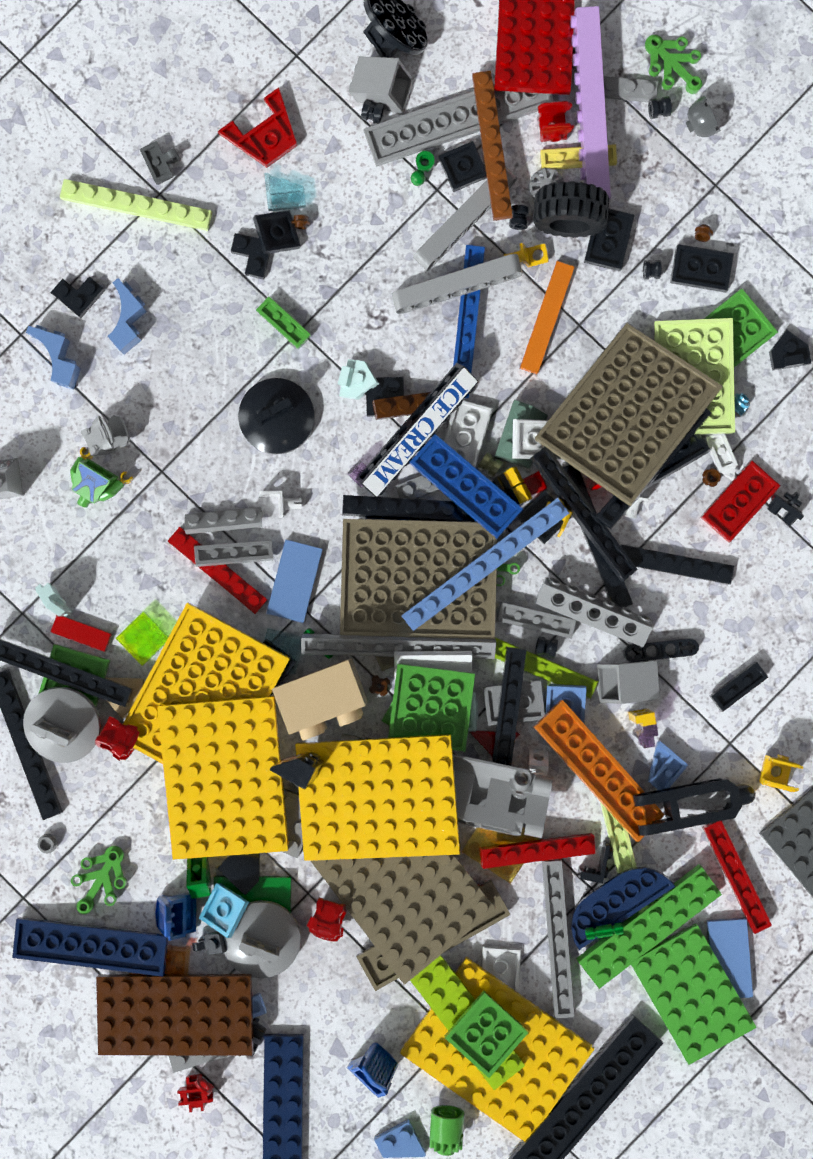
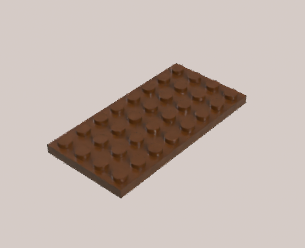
[96,974,254,1056]

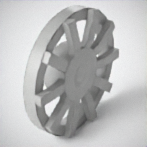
[529,168,564,200]

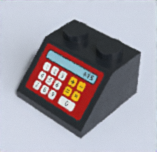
[270,752,324,790]

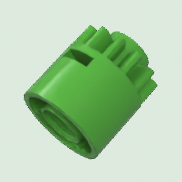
[430,1105,465,1156]

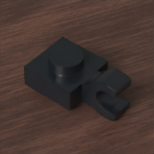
[192,932,227,954]

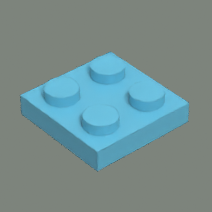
[199,883,249,938]

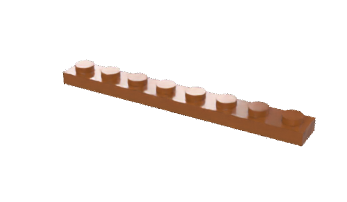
[472,70,513,221]

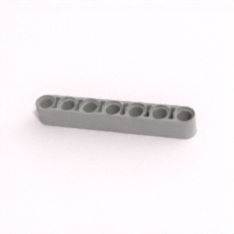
[413,166,517,271]
[392,254,523,314]

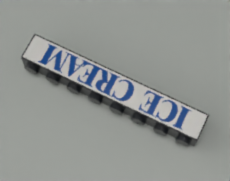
[355,363,479,498]

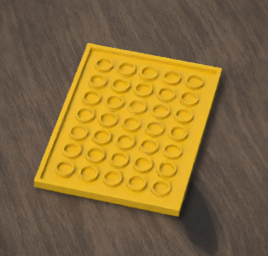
[123,602,290,764]
[157,696,289,860]
[295,734,460,861]
[400,957,595,1142]

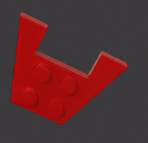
[218,87,297,168]

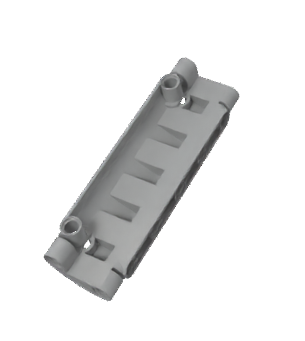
[340,734,553,838]

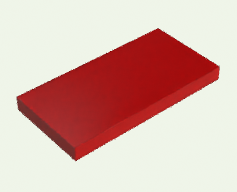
[700,460,781,543]

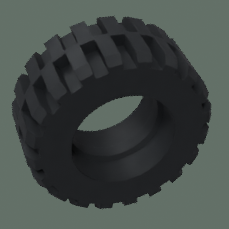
[533,181,609,238]

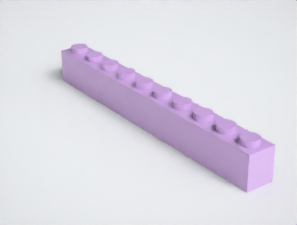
[571,6,611,200]

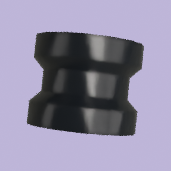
[643,260,662,280]

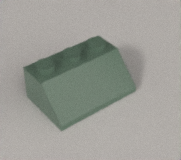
[494,400,548,469]

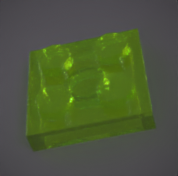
[116,612,169,666]

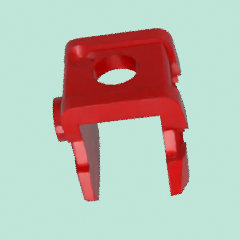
[538,101,574,142]
[95,716,139,761]
[307,897,347,942]

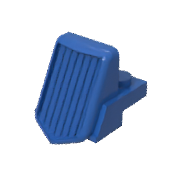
[155,892,196,941]
[346,1042,398,1098]

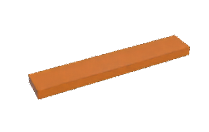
[519,261,574,375]

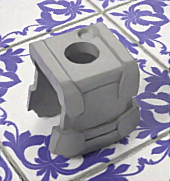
[81,415,130,456]

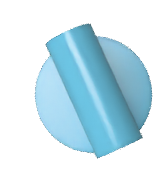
[734,393,750,416]

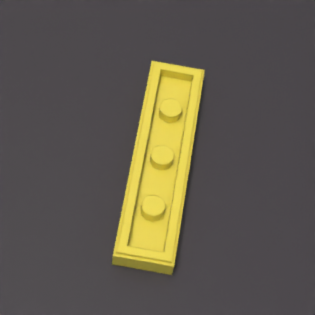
[540,144,617,170]

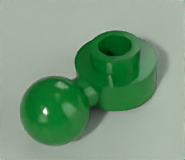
[410,151,435,186]

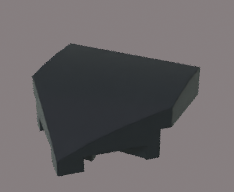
[217,853,260,895]

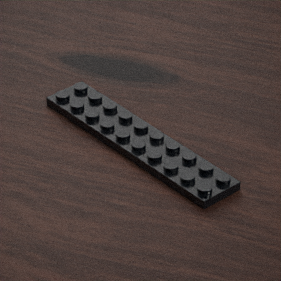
[508,1015,663,1159]

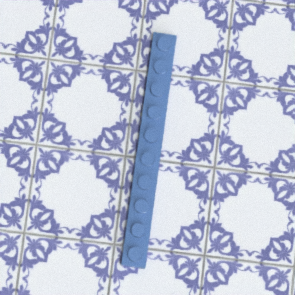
[402,498,569,631]

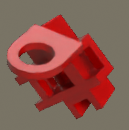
[177,1074,214,1113]

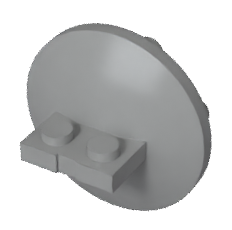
[23,687,101,763]
[224,900,301,978]

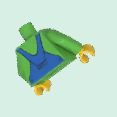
[70,447,133,508]

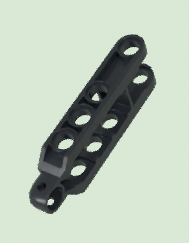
[633,778,756,836]

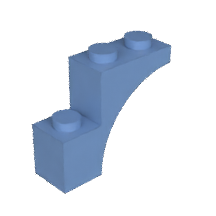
[108,278,147,355]
[26,325,81,390]

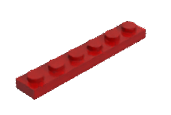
[167,527,268,614]
[702,821,772,934]
[480,833,595,869]

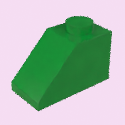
[186,857,211,899]

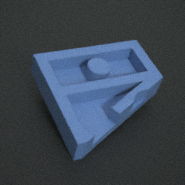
[647,740,688,790]
[374,1119,426,1158]

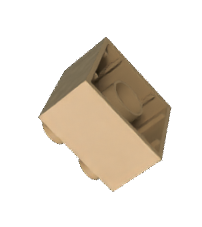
[272,658,368,741]

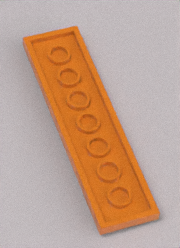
[533,700,665,842]

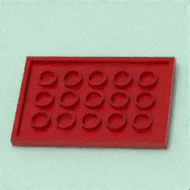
[494,0,575,95]

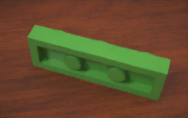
[256,296,311,350]

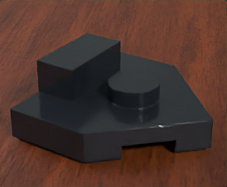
[769,329,812,371]

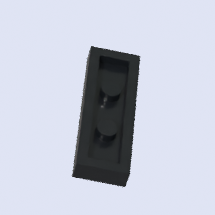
[710,662,768,712]

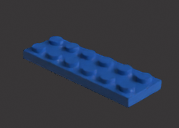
[410,434,523,539]

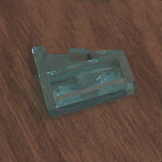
[264,173,306,211]

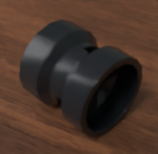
[648,96,672,119]
[361,100,384,124]
[509,205,530,230]
[535,636,558,658]

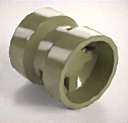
[477,452,503,478]

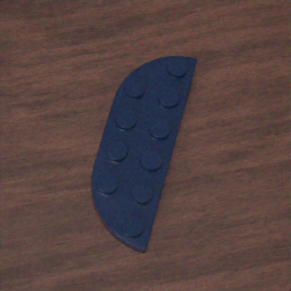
[571,867,675,950]

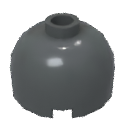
[685,96,721,138]

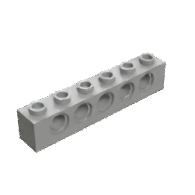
[535,577,653,647]

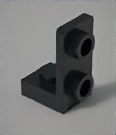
[577,841,612,884]

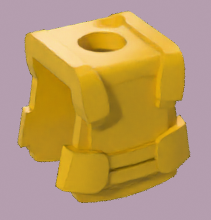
[759,754,803,792]

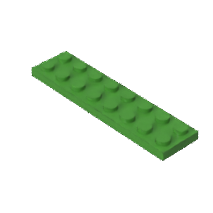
[576,864,722,989]

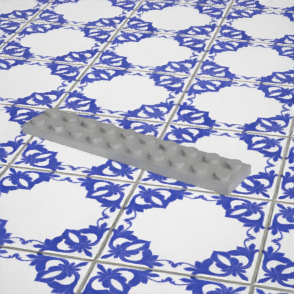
[364,84,554,167]

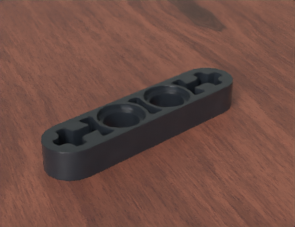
[623,639,699,662]

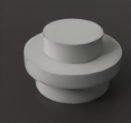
[37,834,57,854]

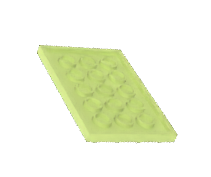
[654,318,735,434]

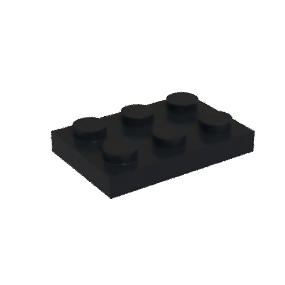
[584,208,635,271]
[670,244,734,293]

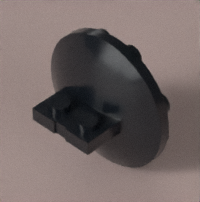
[363,0,428,58]
[238,378,315,455]

